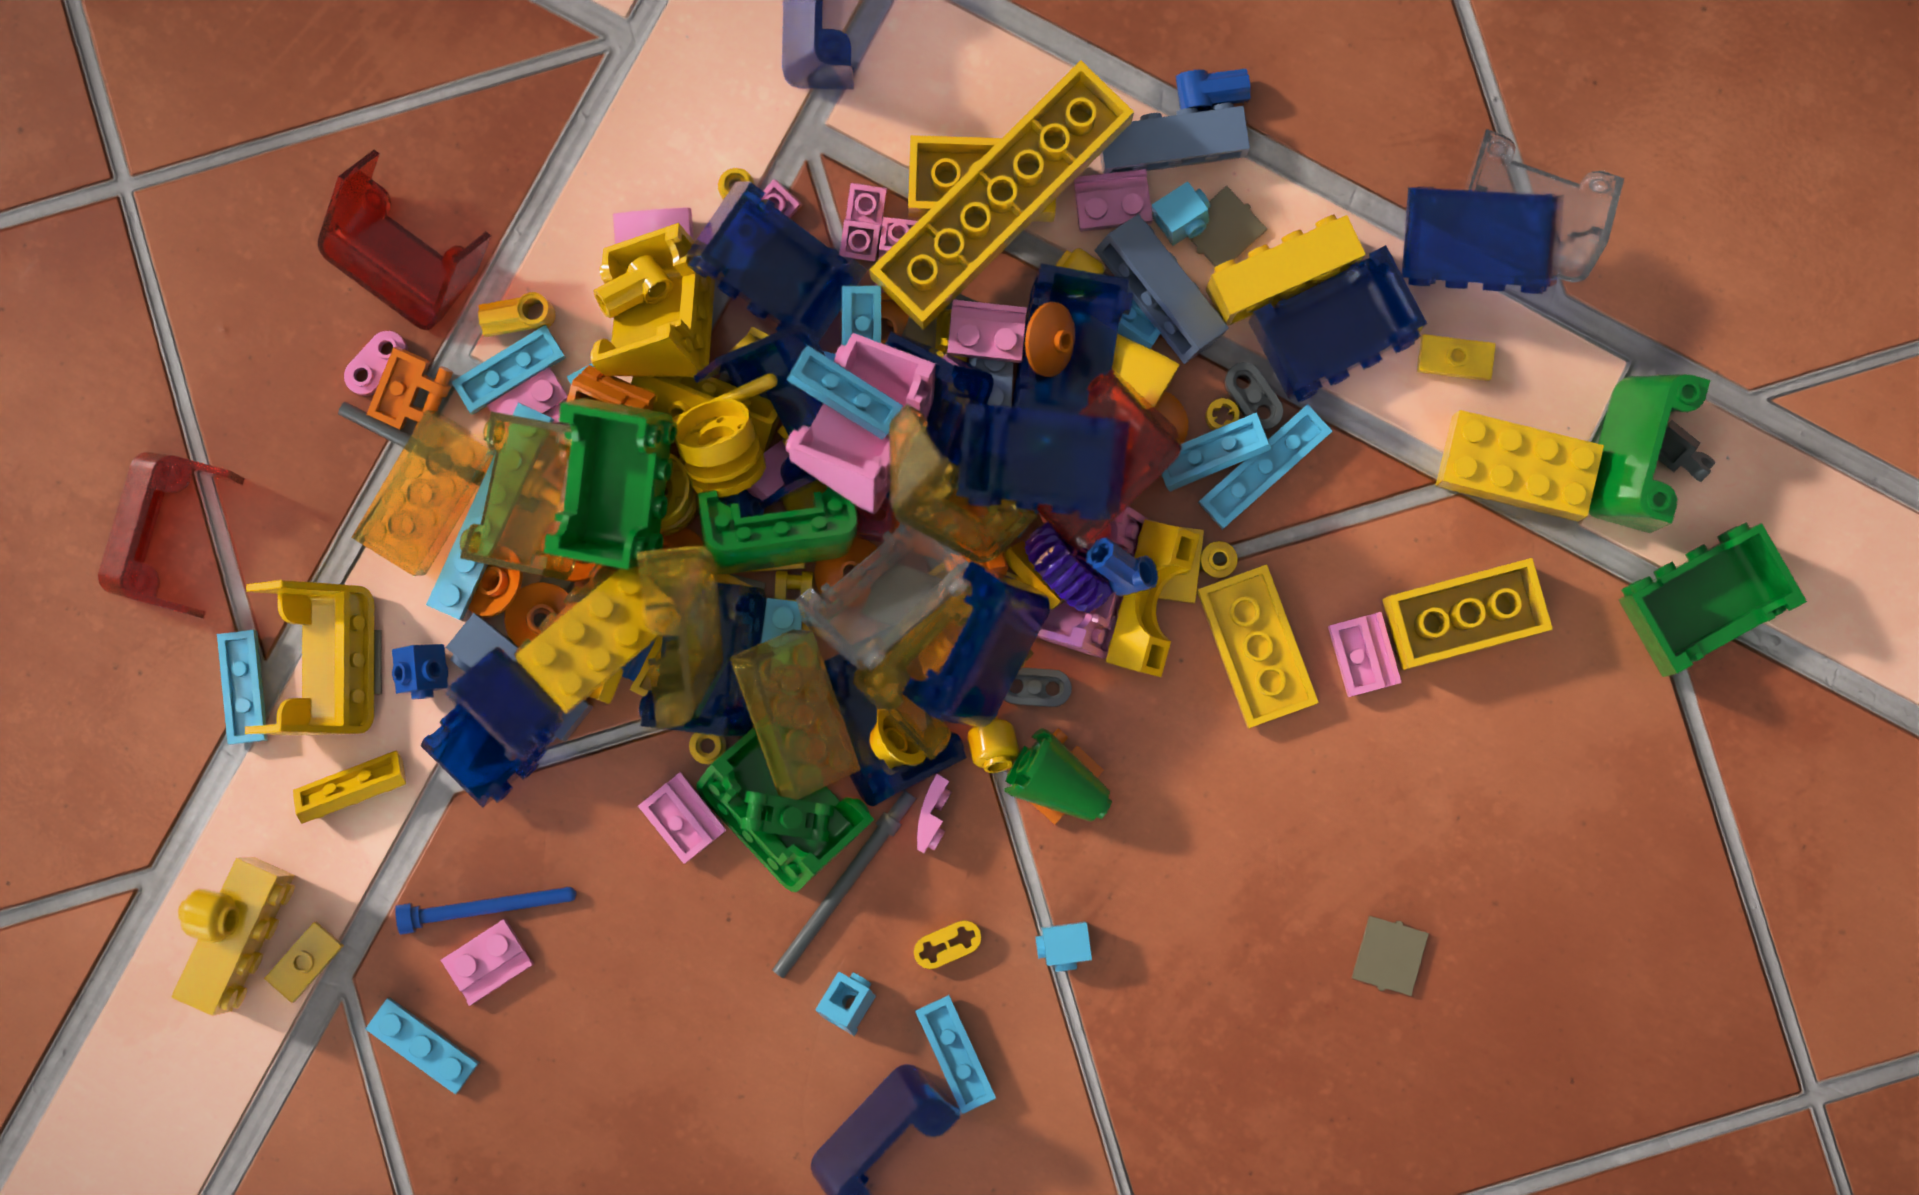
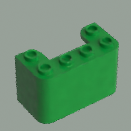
[544,398,677,570]
[1618,522,1807,677]

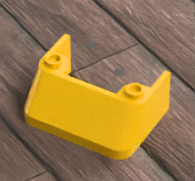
[245,580,374,735]

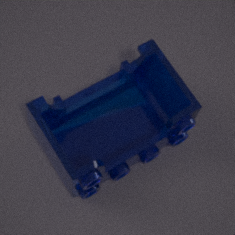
[686,182,867,344]
[1401,186,1564,294]
[1248,245,1428,403]
[956,403,1130,521]
[420,646,564,808]

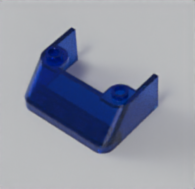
[693,325,826,510]

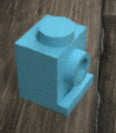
[815,971,876,1036]

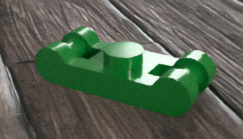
[740,791,835,843]

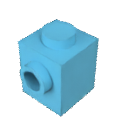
[1151,181,1211,246]
[1035,921,1092,972]

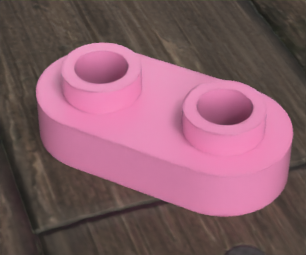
[344,331,408,396]

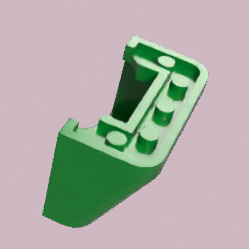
[1588,374,1711,533]
[698,487,857,574]
[696,711,875,892]

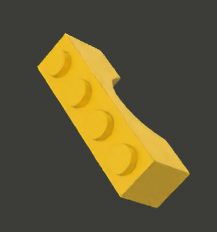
[1106,519,1201,677]

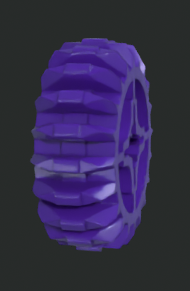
[1025,521,1113,613]

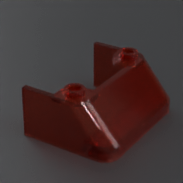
[317,149,492,330]
[98,452,245,619]

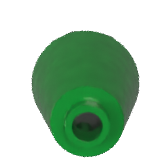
[1004,728,1112,822]

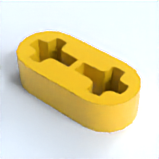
[914,920,981,969]

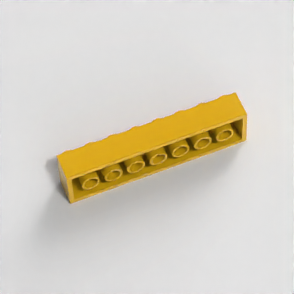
[869,60,1134,330]

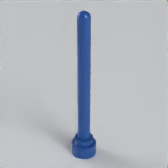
[395,887,576,935]

